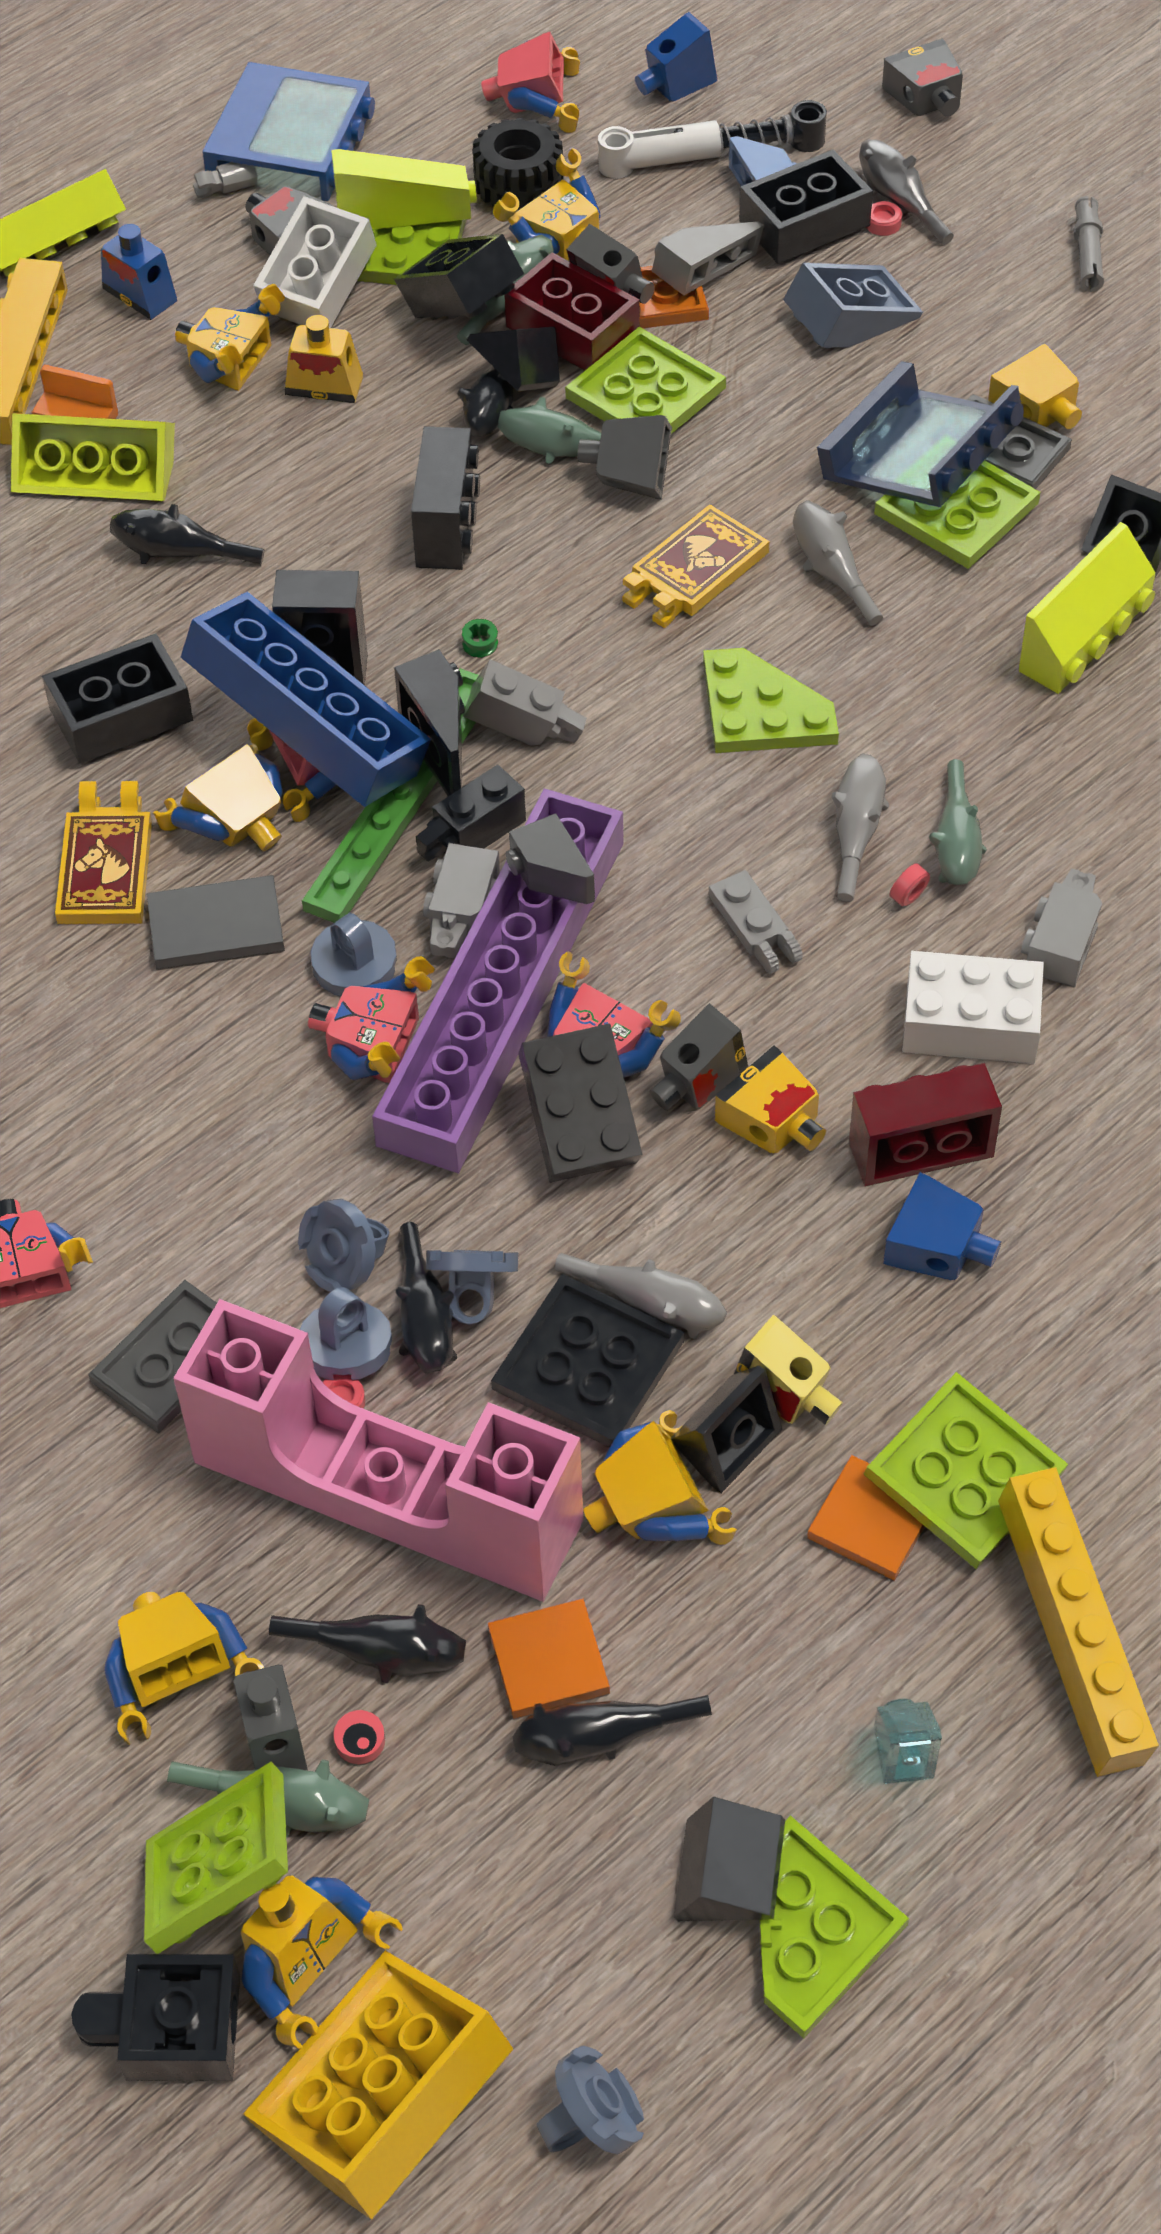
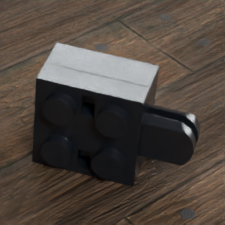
[71,1954,240,2081]

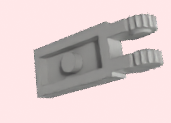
[708,870,803,974]

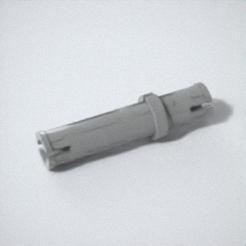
[1073,196,1104,292]

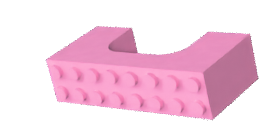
[173,1299,583,1602]

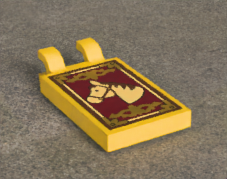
[622,504,770,628]
[55,781,152,924]

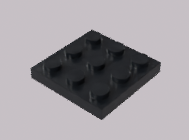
[491,1274,684,1448]

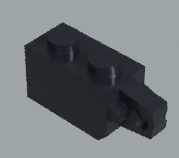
[416,764,526,862]

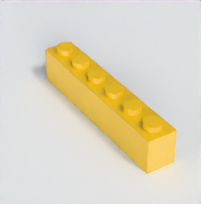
[0,258,68,445]
[998,1467,1159,1777]

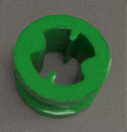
[462,619,498,658]

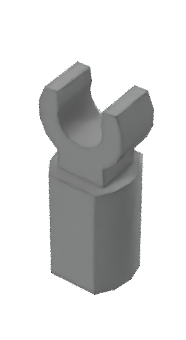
[193,162,258,198]

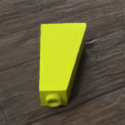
[331,149,477,229]

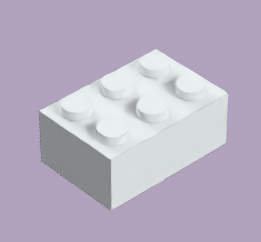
[253,196,377,328]
[902,951,1044,1064]

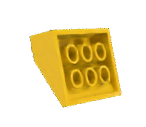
[243,1950,513,2220]

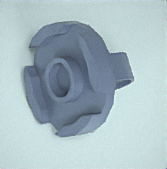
[310,912,397,996]
[298,1199,389,1292]
[426,1250,518,1324]
[300,1287,392,1380]
[537,2046,644,2155]

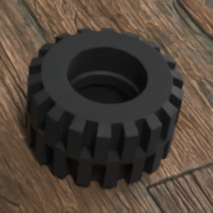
[472,118,564,210]

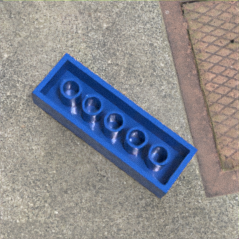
[180,591,431,807]

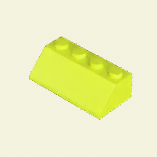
[0,169,126,277]
[11,413,175,501]
[1019,522,1156,694]

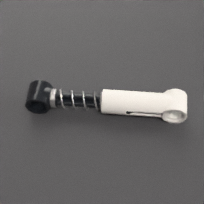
[598,100,827,179]

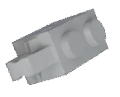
[463,659,587,746]
[423,843,500,958]
[1021,869,1102,987]

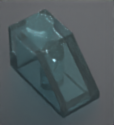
[874,1699,942,1784]

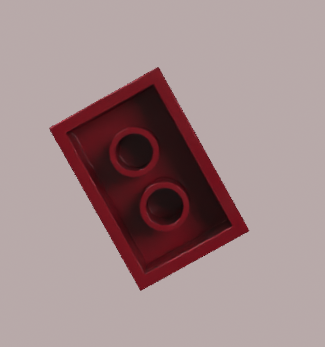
[504,252,640,371]
[849,1063,1002,1187]

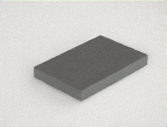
[932,394,1072,489]
[147,875,285,969]
[88,1280,217,1434]

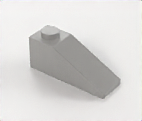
[652,221,764,295]

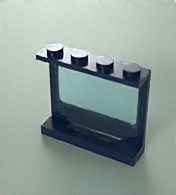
[817,361,1024,507]

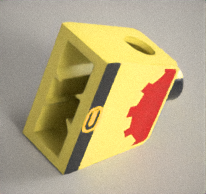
[734,1315,843,1425]

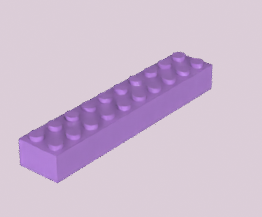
[372,788,623,1174]

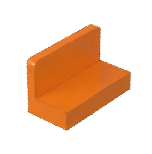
[32,364,118,419]

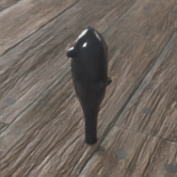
[457,366,514,437]
[110,504,265,564]
[396,1222,457,1374]
[269,1604,466,1683]
[512,1695,712,1766]

